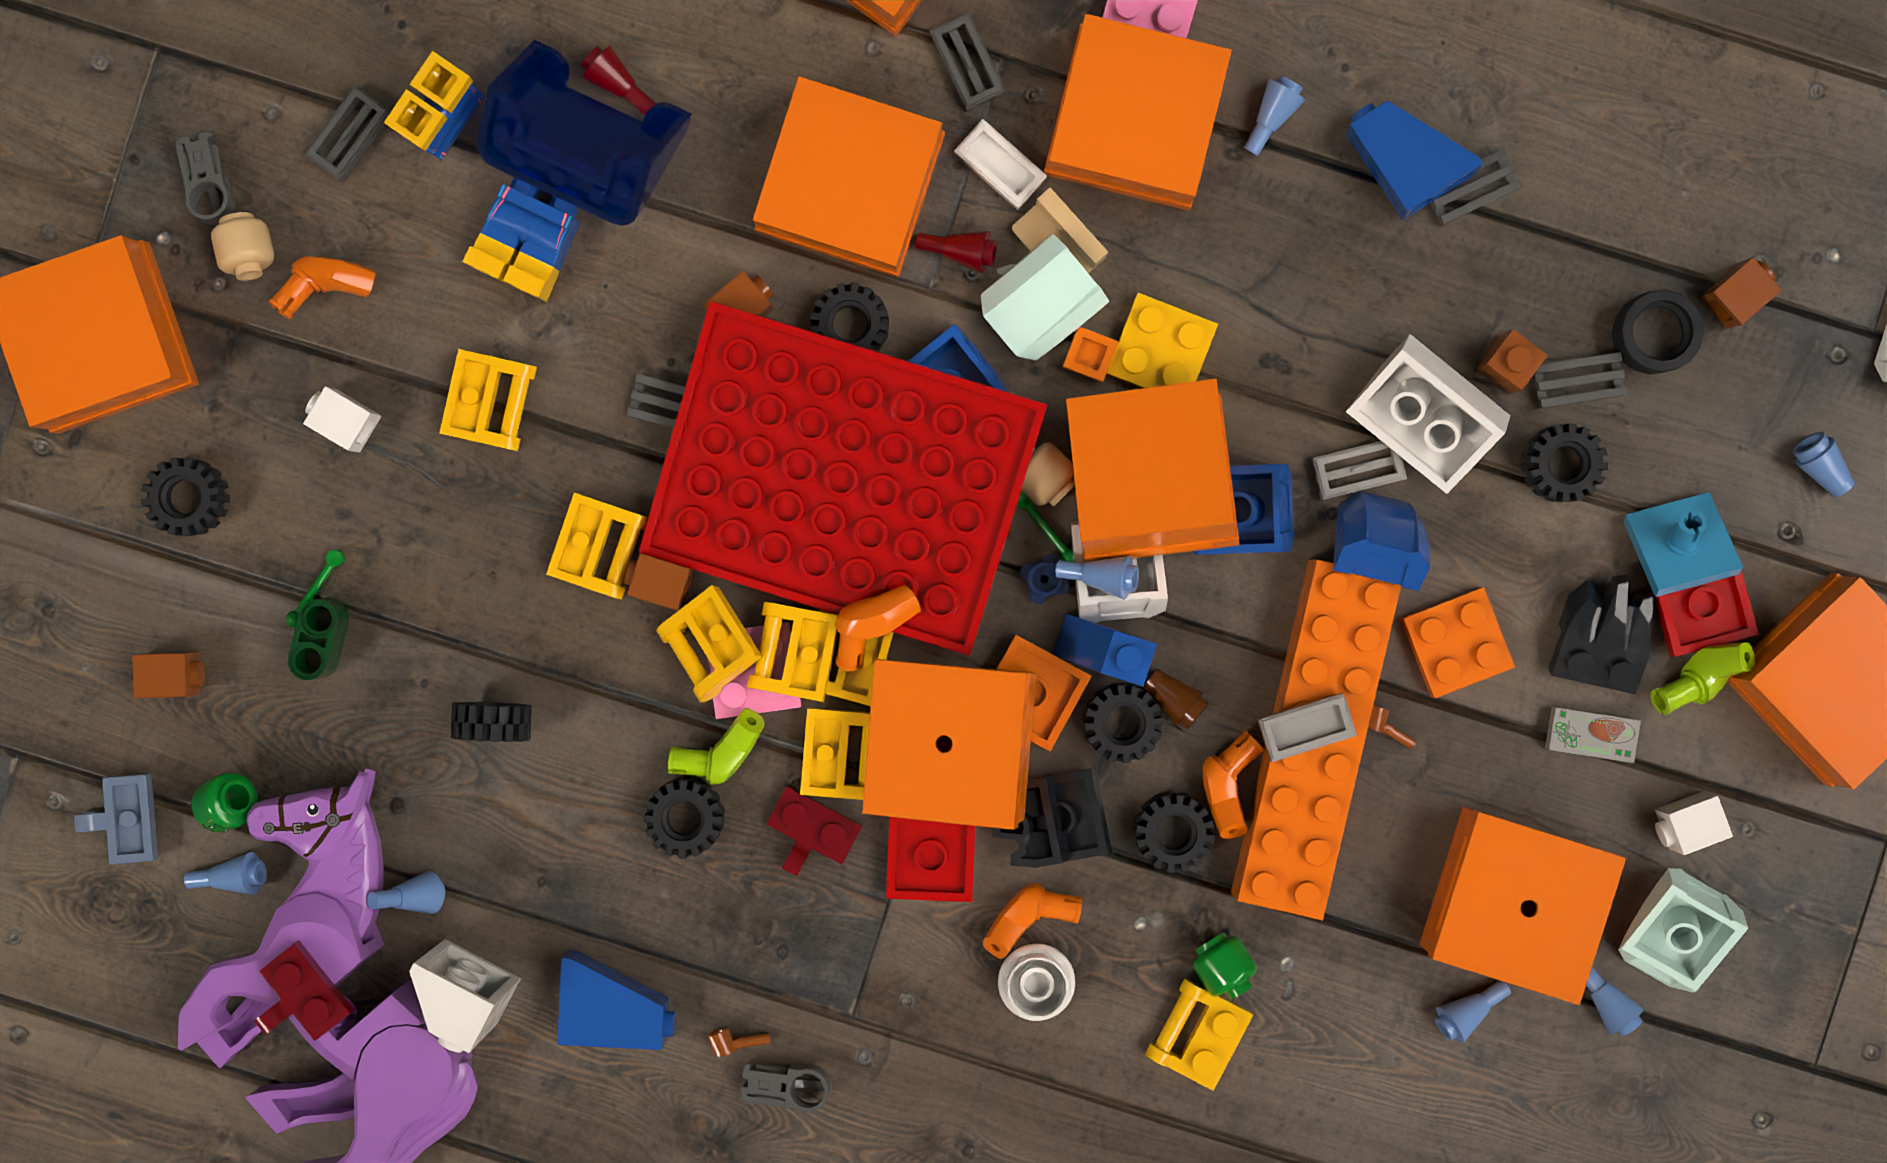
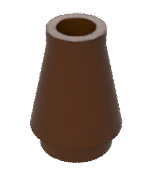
[1143,668,1209,730]

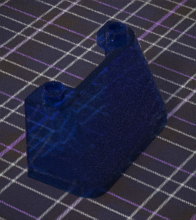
[477,39,692,226]

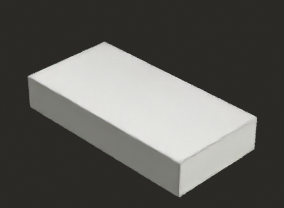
[954,119,1047,210]

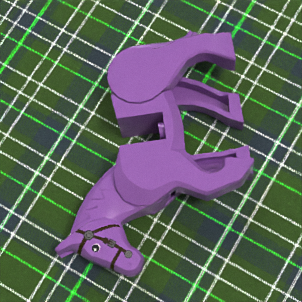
[178,769,478,1163]

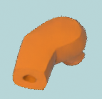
[267,256,376,320]
[835,585,921,671]
[1202,730,1264,839]
[983,882,1083,959]

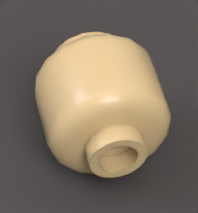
[211,212,274,281]
[1021,442,1075,507]

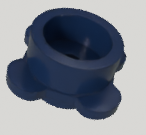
[1020,554,1069,604]

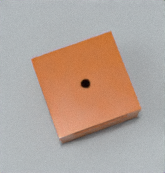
[1044,14,1232,211]
[753,76,945,278]
[0,235,200,434]
[1066,378,1240,562]
[1727,573,1887,790]
[862,659,1036,830]
[1419,806,1626,1005]

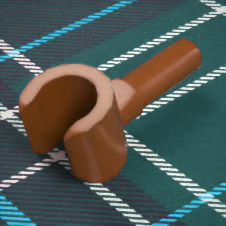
[1368,705,1416,749]
[707,1027,770,1057]

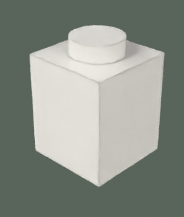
[303,386,381,453]
[1655,791,1733,855]

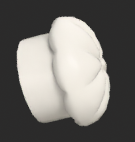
[998,944,1075,1021]

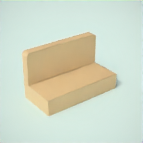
[1012,188,1109,274]

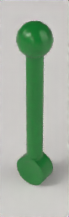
[1017,492,1074,562]
[285,550,345,627]

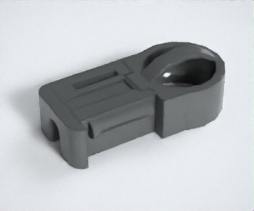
[176,132,236,225]
[741,1059,832,1112]

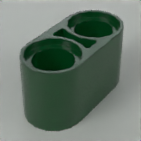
[288,598,349,680]

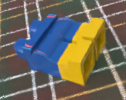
[384,51,485,161]
[462,167,582,302]

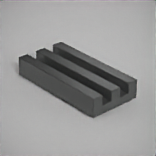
[930,12,1006,112]
[304,85,391,182]
[1430,148,1522,226]
[1533,352,1627,409]
[626,374,685,429]

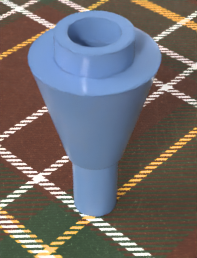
[1243,75,1306,156]
[1056,556,1139,600]
[184,852,267,895]
[367,871,445,914]
[1586,966,1644,1036]
[1435,980,1511,1044]

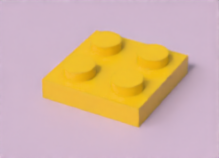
[1106,293,1218,389]

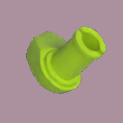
[1650,642,1755,715]
[668,708,764,785]

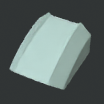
[981,234,1110,361]
[1618,868,1748,992]

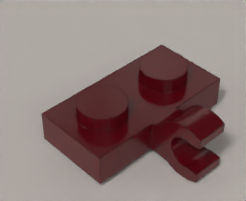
[766,785,863,876]
[254,941,354,1041]

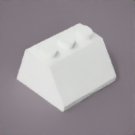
[1346,334,1511,494]
[409,939,521,1053]

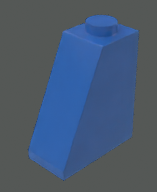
[1346,100,1483,221]
[1053,614,1157,686]
[557,950,676,1050]

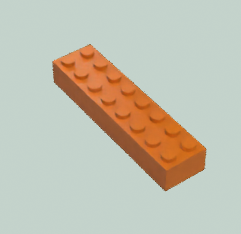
[1231,560,1401,921]

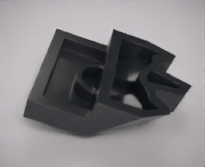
[1548,574,1653,694]
[992,767,1112,868]

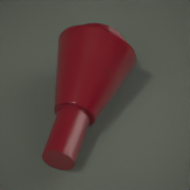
[581,45,656,116]
[916,231,997,274]

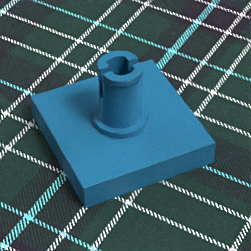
[1623,492,1743,597]

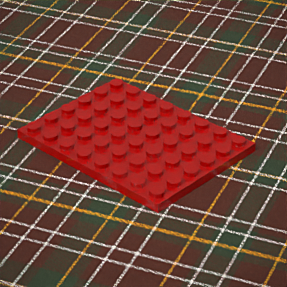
[639,301,1048,656]

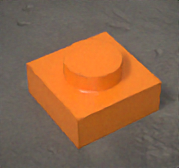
[1062,327,1119,383]

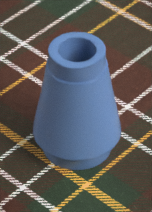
[1793,432,1855,497]

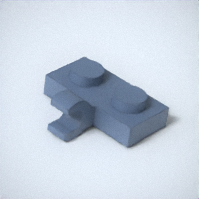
[74,773,158,864]

